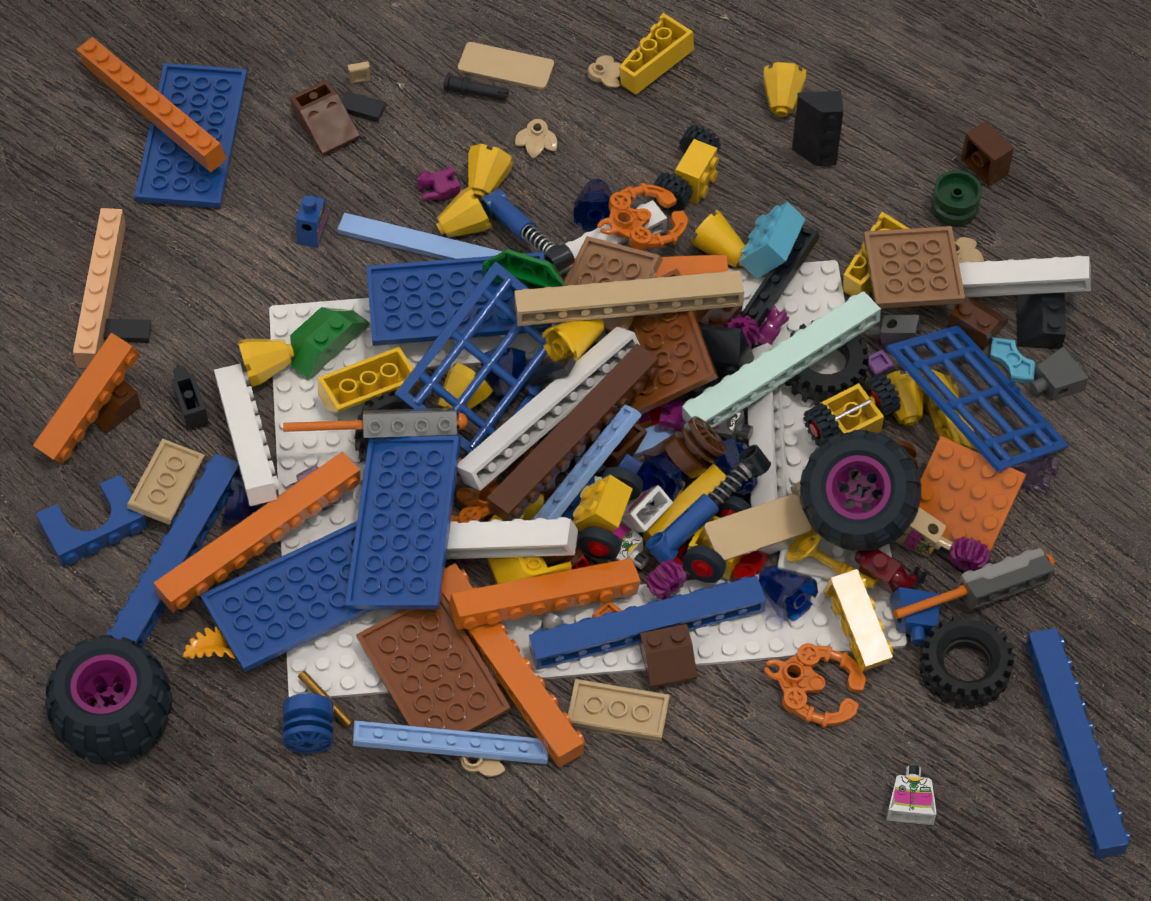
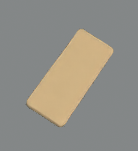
[458,42,554,90]
[704,494,811,561]

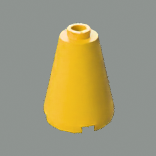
[689,210,745,268]
[542,319,604,362]

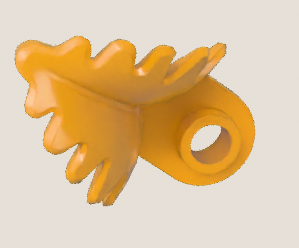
[183,626,235,659]

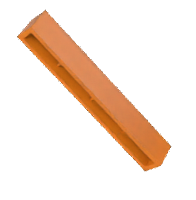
[449,558,641,630]

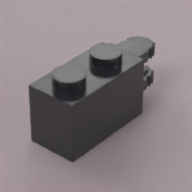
[171,366,209,430]

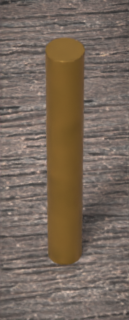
[298,670,353,728]

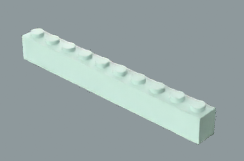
[682,291,881,428]

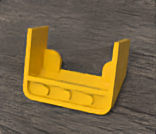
[486,493,572,584]

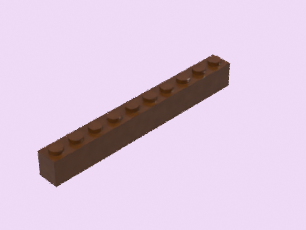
[487,344,659,521]

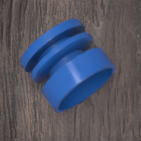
[282,693,334,753]

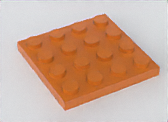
[919,436,1026,555]

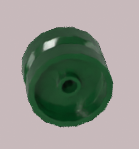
[931,170,982,226]

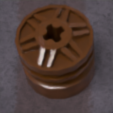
[664,416,726,478]

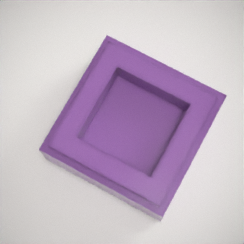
[868,349,895,377]

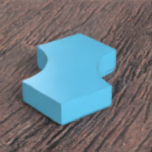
[990,337,1035,384]

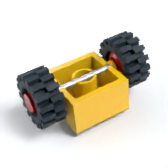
[653,125,721,212]
[803,373,901,447]

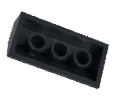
[792,91,844,166]
[1016,292,1066,349]
[699,325,754,377]

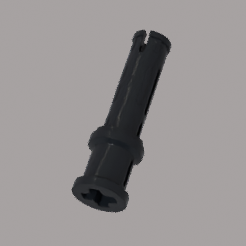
[444,72,509,101]

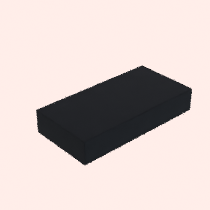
[341,91,386,122]
[104,319,152,343]
[528,356,576,386]

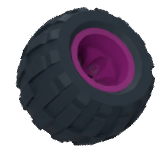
[800,430,922,551]
[45,635,172,765]

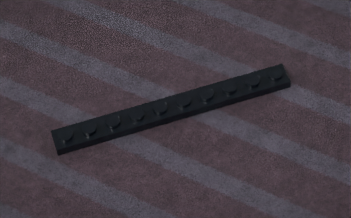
[687,227,820,399]

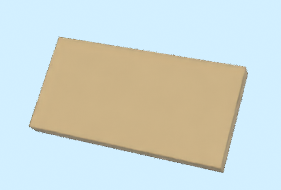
[127,438,205,525]
[568,679,670,741]

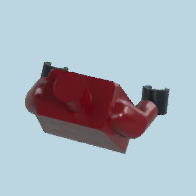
[854,549,928,595]

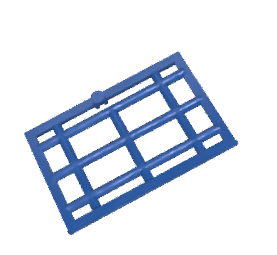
[394,261,564,454]
[886,325,1069,472]

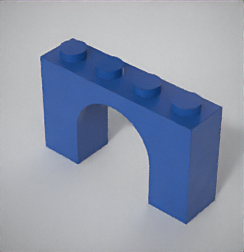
[36,474,147,567]

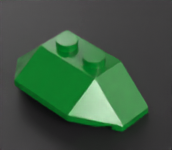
[482,249,566,289]
[290,307,370,381]

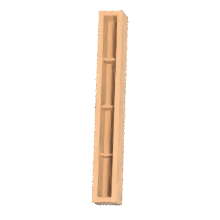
[73,208,126,368]

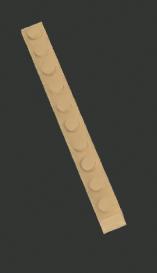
[514,271,744,326]

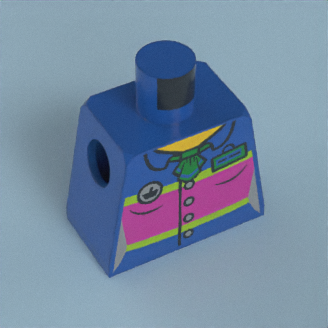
[296,195,329,248]

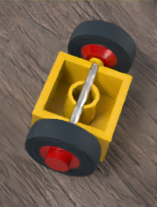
[573,467,643,560]
[683,495,752,583]

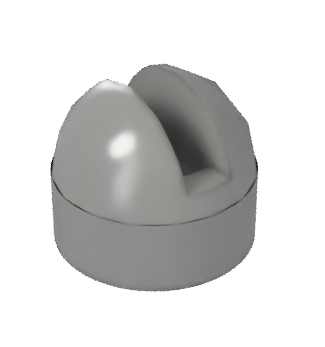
[543,612,564,630]

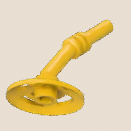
[786,526,877,588]

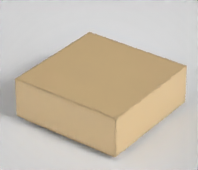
[348,61,371,84]

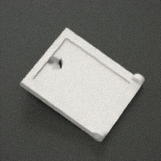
[776,525,847,580]

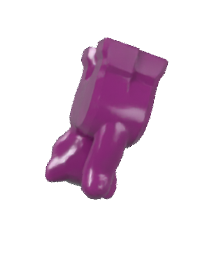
[417,166,460,201]
[758,306,789,345]
[659,400,686,431]

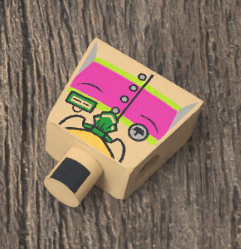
[895,507,954,557]

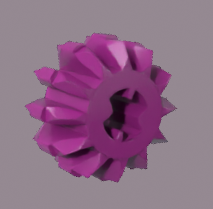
[724,314,760,348]
[949,536,990,572]
[646,559,687,600]

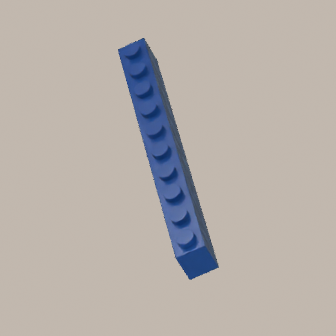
[106,453,242,647]
[529,576,766,670]
[1026,628,1130,859]

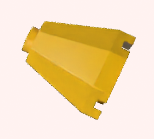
[763,62,806,117]
[468,144,513,200]
[436,187,492,238]
[238,339,295,387]
[437,362,493,417]
[887,370,924,427]

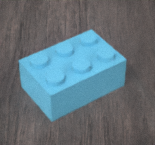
[739,201,805,279]

